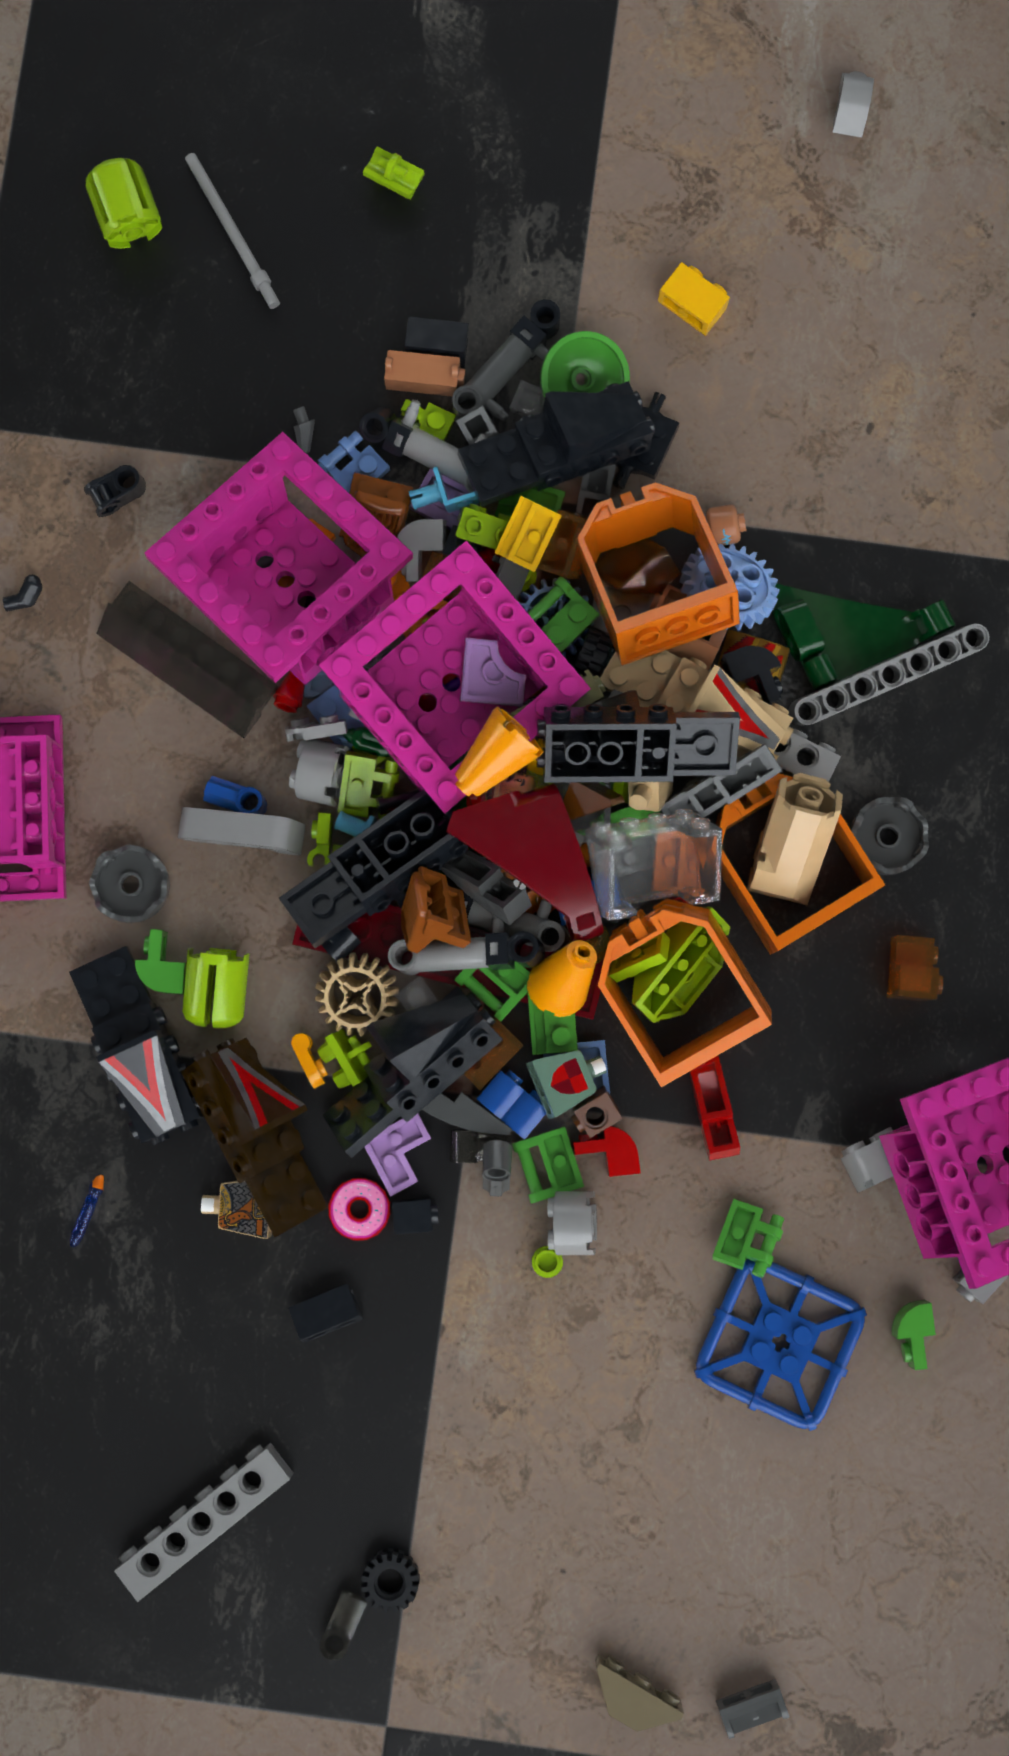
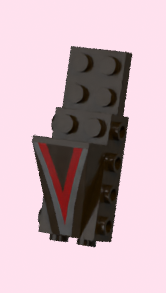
[181,1037,329,1237]

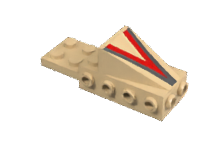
[600,650,794,760]

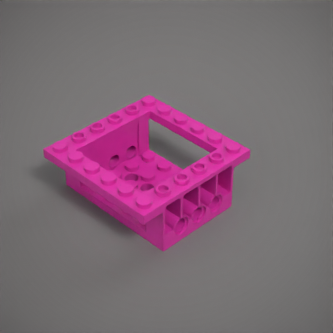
[144,432,413,685]
[319,540,591,814]
[0,715,67,902]
[879,1057,1009,1289]

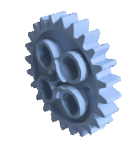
[679,544,779,630]

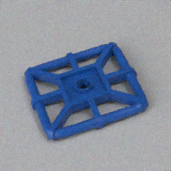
[694,1259,867,1431]

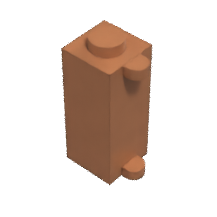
[384,350,466,396]

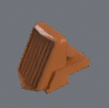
[339,472,413,557]
[401,866,471,953]

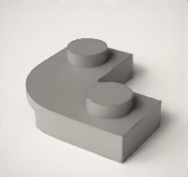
[285,715,348,742]

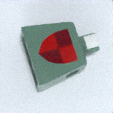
[526,1050,607,1119]

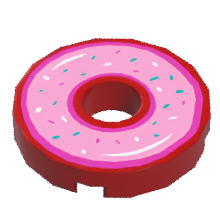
[328,1178,391,1241]

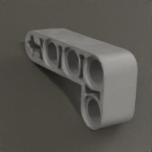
[177,807,306,856]

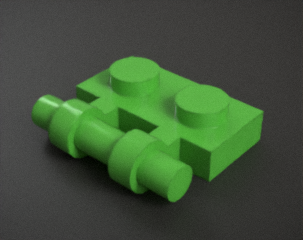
[712,1199,784,1278]

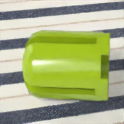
[86,158,163,249]
[182,948,250,1028]

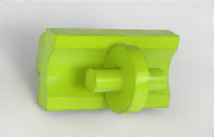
[363,146,425,200]
[317,1029,372,1089]

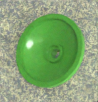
[540,331,630,398]

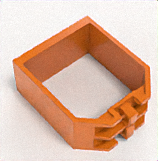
[577,482,740,666]
[709,773,885,955]
[598,898,772,1087]

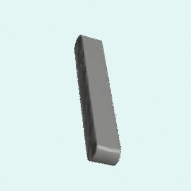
[788,623,990,726]

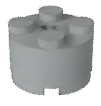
[289,739,350,807]
[841,1127,893,1193]
[547,1191,597,1255]

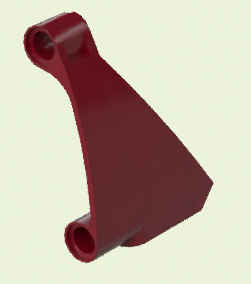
[446,783,604,941]

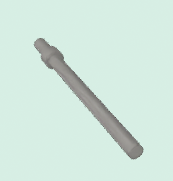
[185,153,280,309]

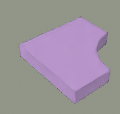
[460,638,526,707]

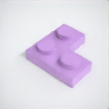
[365,1113,431,1196]

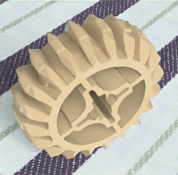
[315,952,400,1037]

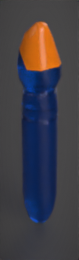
[70,1174,104,1247]

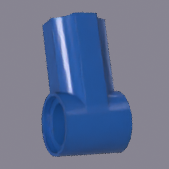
[203,776,268,815]

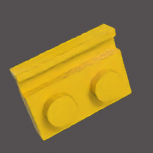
[494,496,562,572]

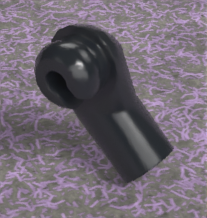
[3,574,42,612]

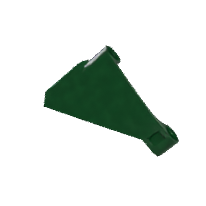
[772,583,956,690]

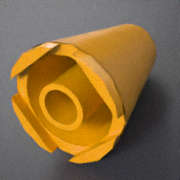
[455,706,544,797]
[527,940,597,1017]

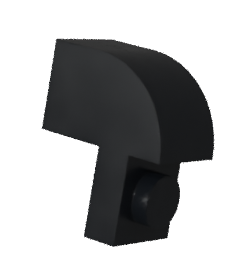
[720,646,783,705]

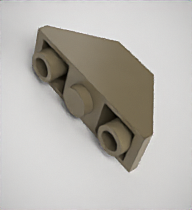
[595,1654,684,1732]

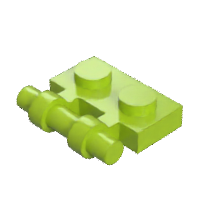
[337,751,400,819]

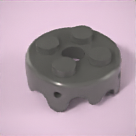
[850,797,929,875]
[89,845,170,923]

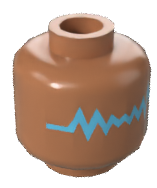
[705,504,746,546]

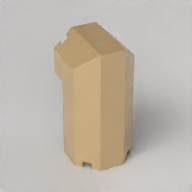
[747,773,843,905]

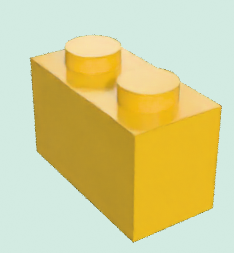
[658,262,730,336]

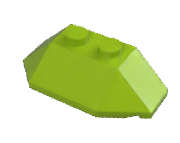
[632,906,730,1023]

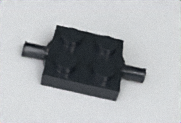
[613,392,679,489]

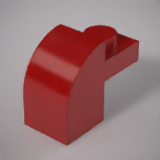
[573,1126,641,1177]

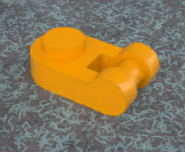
[291,1033,329,1089]

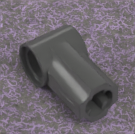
[482,1140,512,1197]

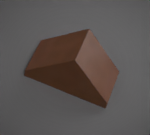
[563,782,625,821]

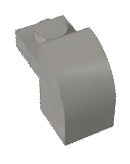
[833,71,874,137]
[397,519,447,582]

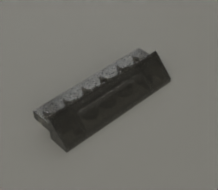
[96,581,278,739]

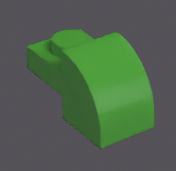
[892,1299,936,1370]

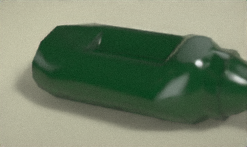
[341,727,390,757]

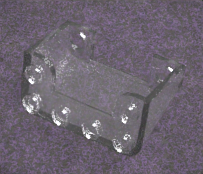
[585,809,722,921]

